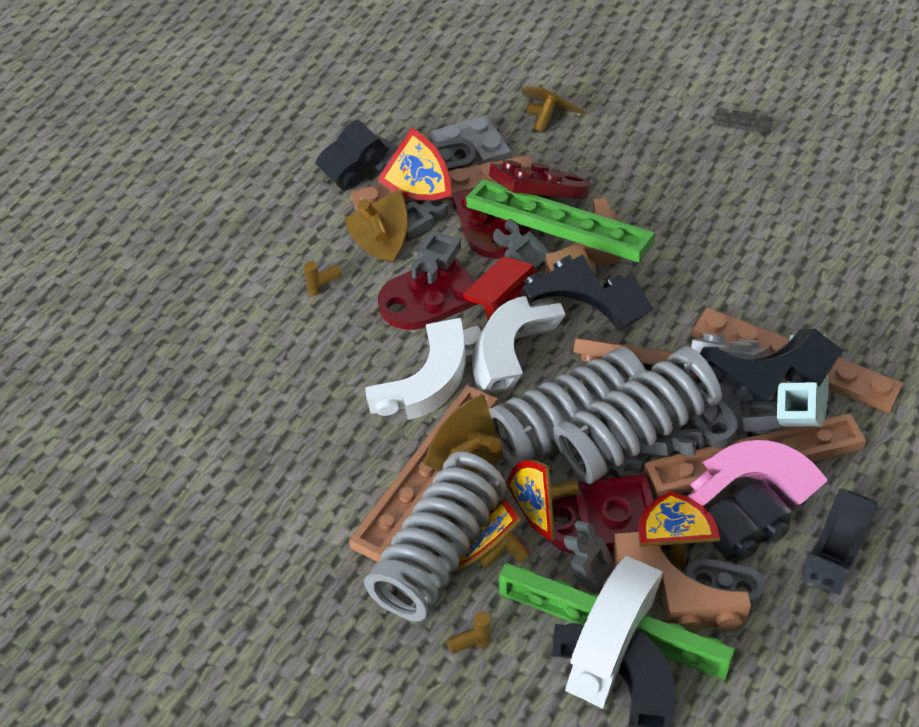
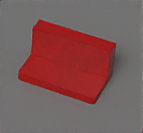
[463,257,536,320]

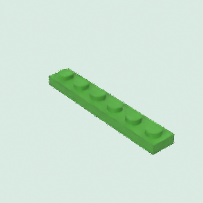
[466,179,655,263]
[499,563,735,680]

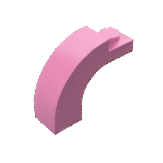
[686,440,828,508]

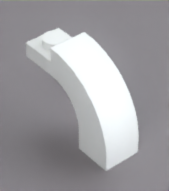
[472,296,566,394]
[365,318,466,420]
[565,556,663,708]

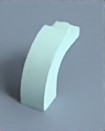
[777,334,829,427]

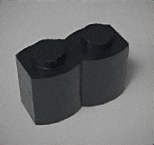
[315,119,388,192]
[707,479,793,562]

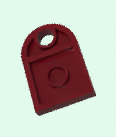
[488,160,591,199]
[452,183,530,259]
[378,257,478,330]
[547,474,653,554]

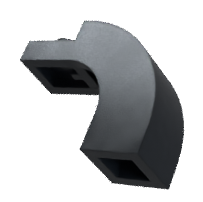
[802,488,879,595]
[552,623,675,727]

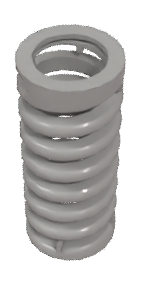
[489,346,652,468]
[553,346,722,484]
[364,452,506,622]

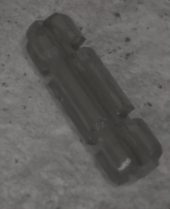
[713,108,773,134]

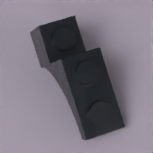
[519,254,653,331]
[699,329,843,403]

